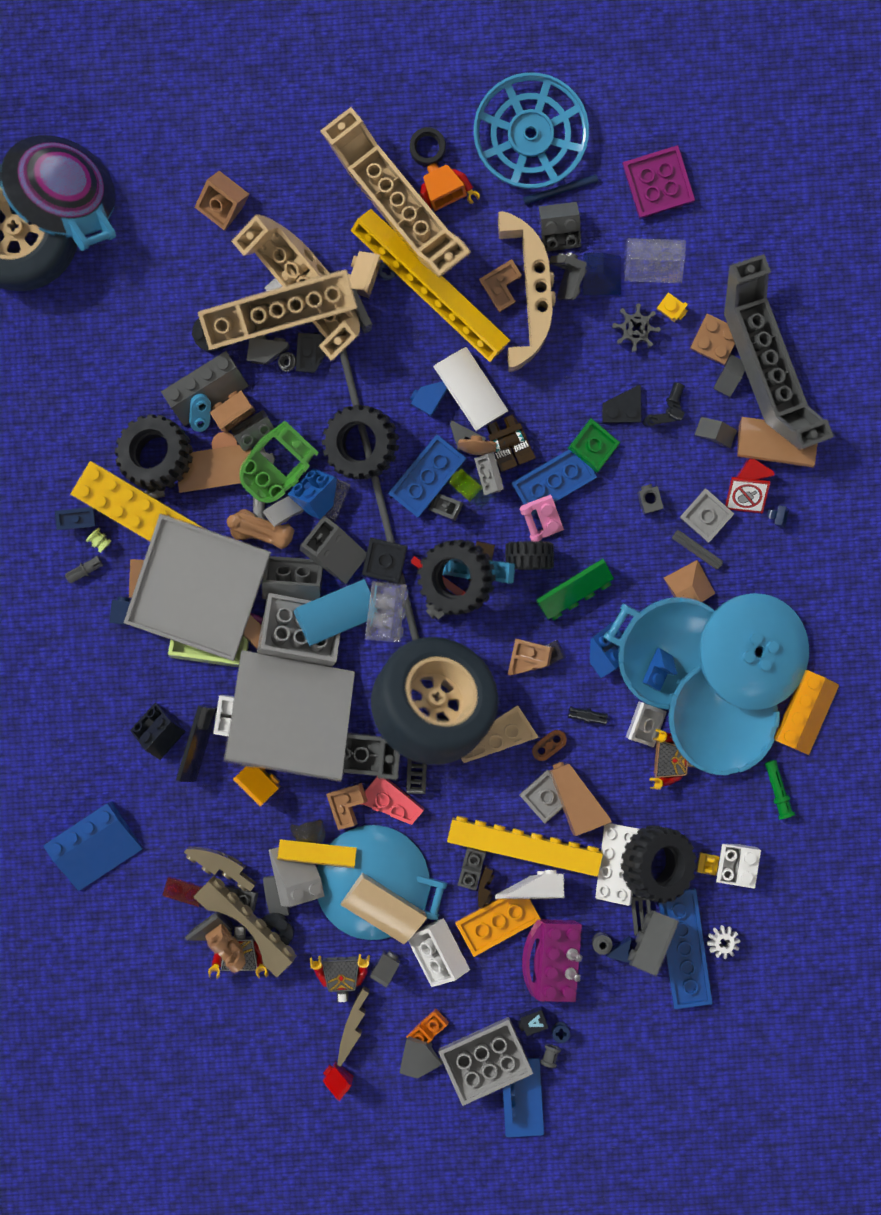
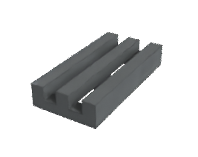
[631,896,651,936]

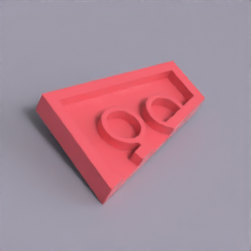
[360,776,424,825]

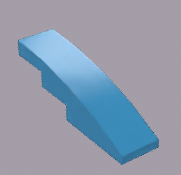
[442,559,515,583]

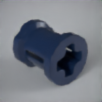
[552,1021,570,1043]

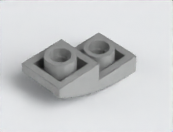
[263,496,304,527]

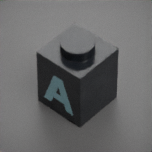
[517,1006,548,1036]

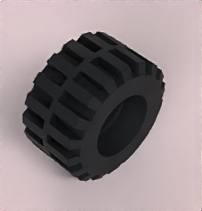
[505,541,554,570]

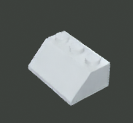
[408,918,470,987]

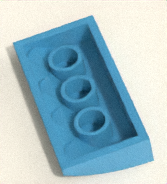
[293,579,378,646]

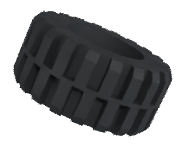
[322,405,399,479]
[115,414,193,491]
[417,540,496,615]
[621,825,697,903]

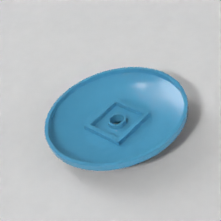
[700,594,809,710]

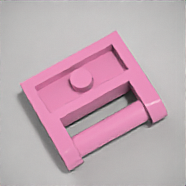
[520,494,564,541]

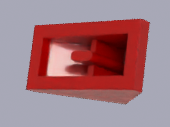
[736,458,775,480]

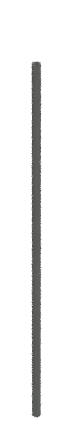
[339,348,420,641]

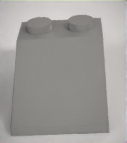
[269,840,325,907]

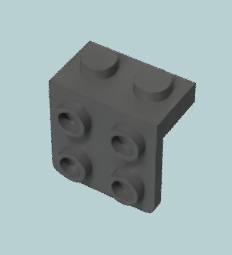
[549,253,587,300]

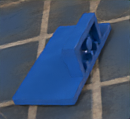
[503,1058,544,1137]

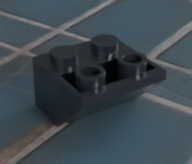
[130,702,186,760]

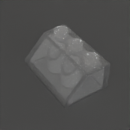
[624,238,686,283]
[365,581,408,642]

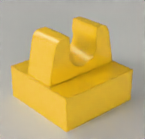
[696,852,719,876]

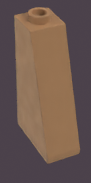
[549,762,611,836]

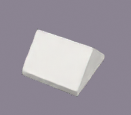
[626,701,667,747]

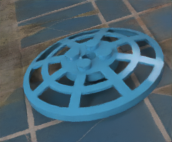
[474,73,589,189]

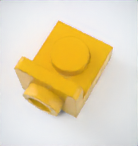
[656,292,688,322]

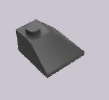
[185,912,234,941]

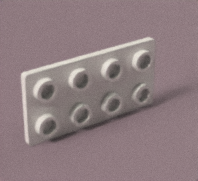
[595,823,640,906]

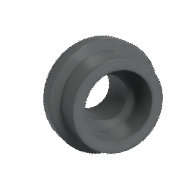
[278,352,296,372]

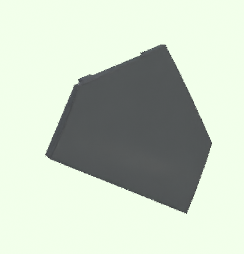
[399,1036,443,1078]

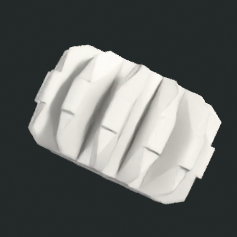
[707,925,740,959]

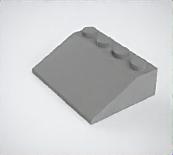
[257,593,340,667]
[438,1017,533,1106]

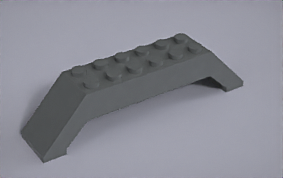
[724,254,834,450]

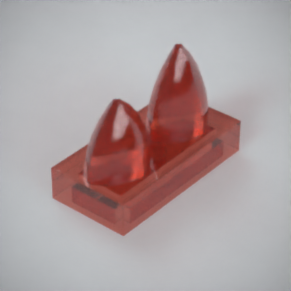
[162,876,202,907]

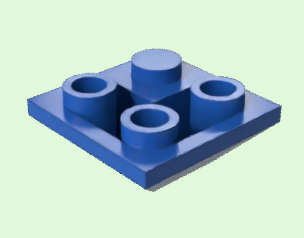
[287,469,337,519]
[590,622,622,678]

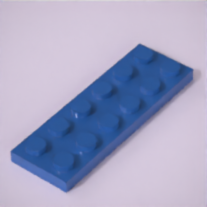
[658,889,712,1009]

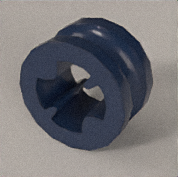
[379,262,396,280]

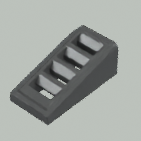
[406,759,427,794]

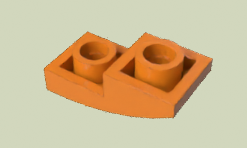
[406,1009,449,1044]

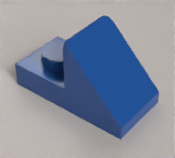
[642,648,677,691]

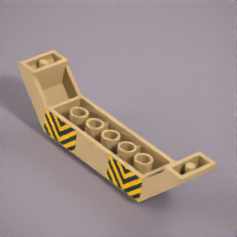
[320,107,470,277]

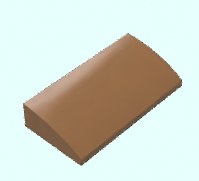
[737,417,817,467]
[178,445,252,493]

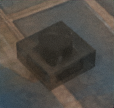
[546,640,566,666]

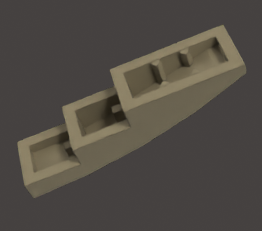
[337,986,370,1067]

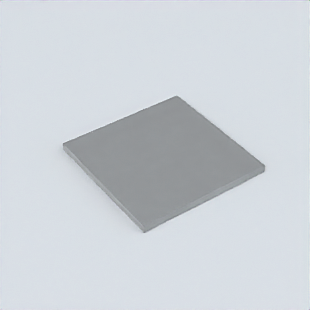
[124,513,271,661]
[224,650,355,781]

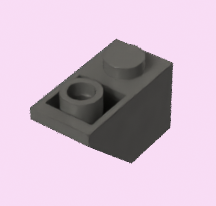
[247,336,290,365]

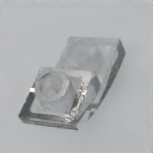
[324,479,351,522]

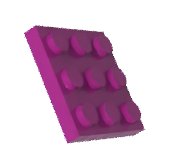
[622,145,695,219]

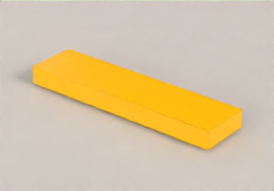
[277,839,357,868]

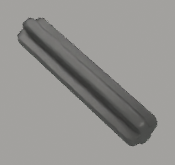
[672,530,723,569]

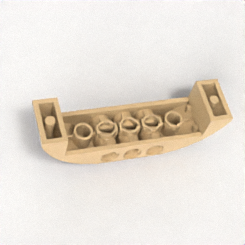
[498,211,555,372]
[232,215,360,361]

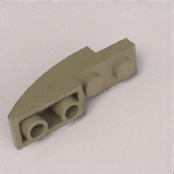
[184,847,257,892]

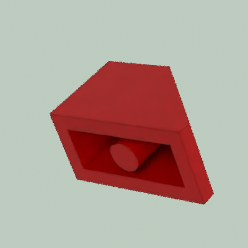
[323,1062,354,1101]

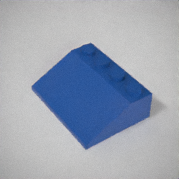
[43,801,143,891]

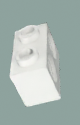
[213,695,234,736]

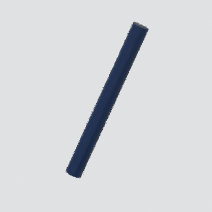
[523,174,598,205]

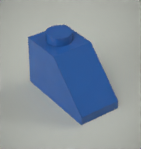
[410,381,448,417]

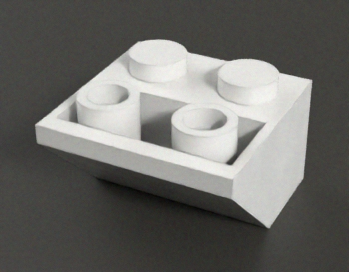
[716,844,761,888]

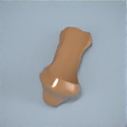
[226,509,295,549]

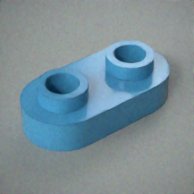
[189,394,211,432]

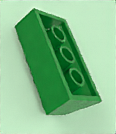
[536,559,614,621]

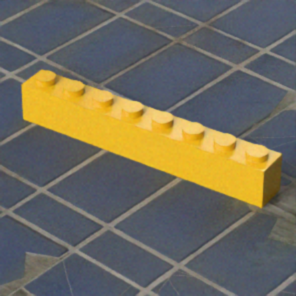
[447,816,603,877]

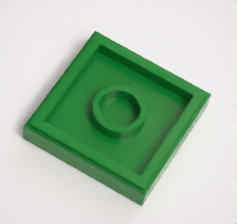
[568,418,620,472]

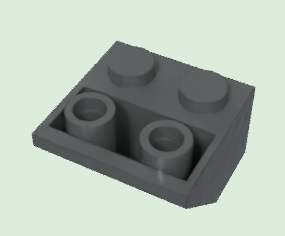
[539,202,581,251]

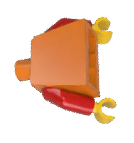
[420,163,480,212]

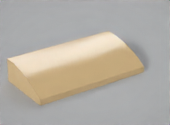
[340,873,427,944]

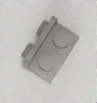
[474,452,504,495]

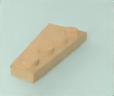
[461,705,539,763]

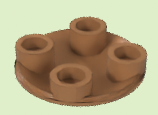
[458,436,497,455]

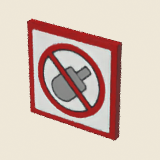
[725,477,770,513]

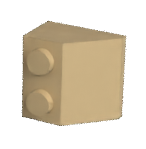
[348,251,382,298]

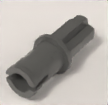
[65,556,103,583]

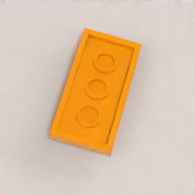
[455,899,541,957]

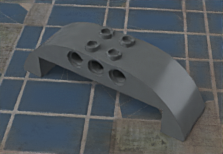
[241,733,400,780]

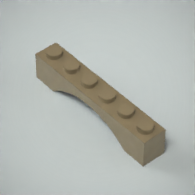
[194,876,297,977]

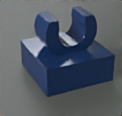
[767,505,789,528]

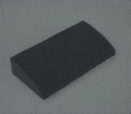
[176,704,217,782]

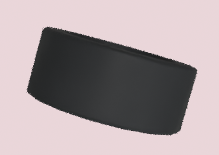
[410,127,446,167]

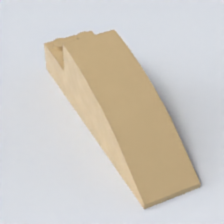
[198,270,357,350]

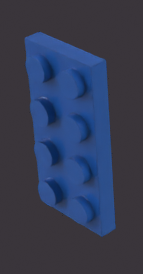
[388,434,466,518]
[511,450,597,515]

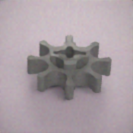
[612,303,661,353]

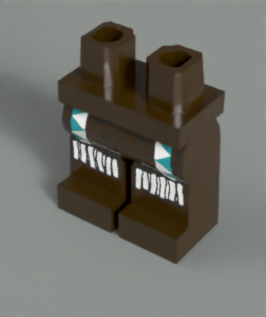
[487,415,536,472]

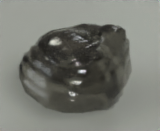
[289,819,326,844]

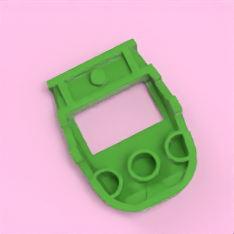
[239,421,319,503]

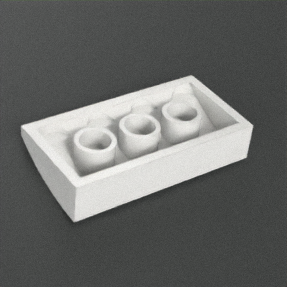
[433,347,508,431]

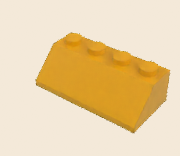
[774,670,839,755]

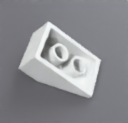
[495,870,564,899]

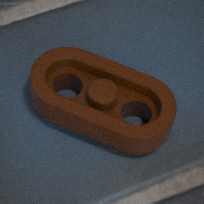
[532,729,567,761]

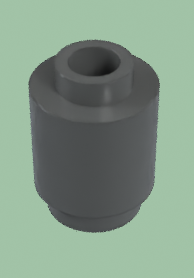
[592,932,612,955]

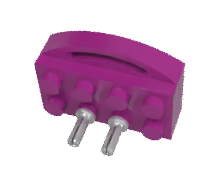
[522,919,582,1002]

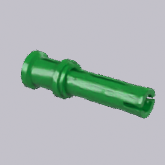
[765,760,795,819]

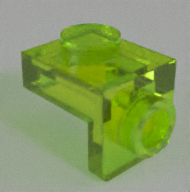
[449,468,482,502]

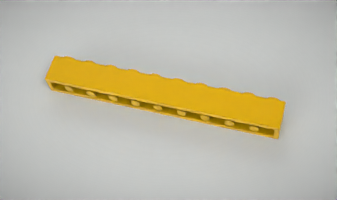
[350,209,510,362]

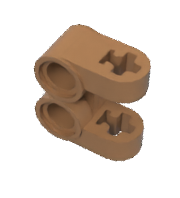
[205,924,246,973]

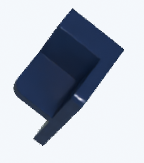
[55,507,98,530]

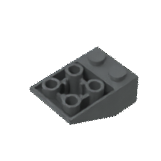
[299,516,367,585]

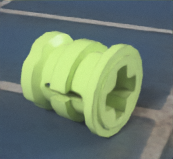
[86,528,112,553]

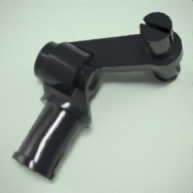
[642,382,685,427]

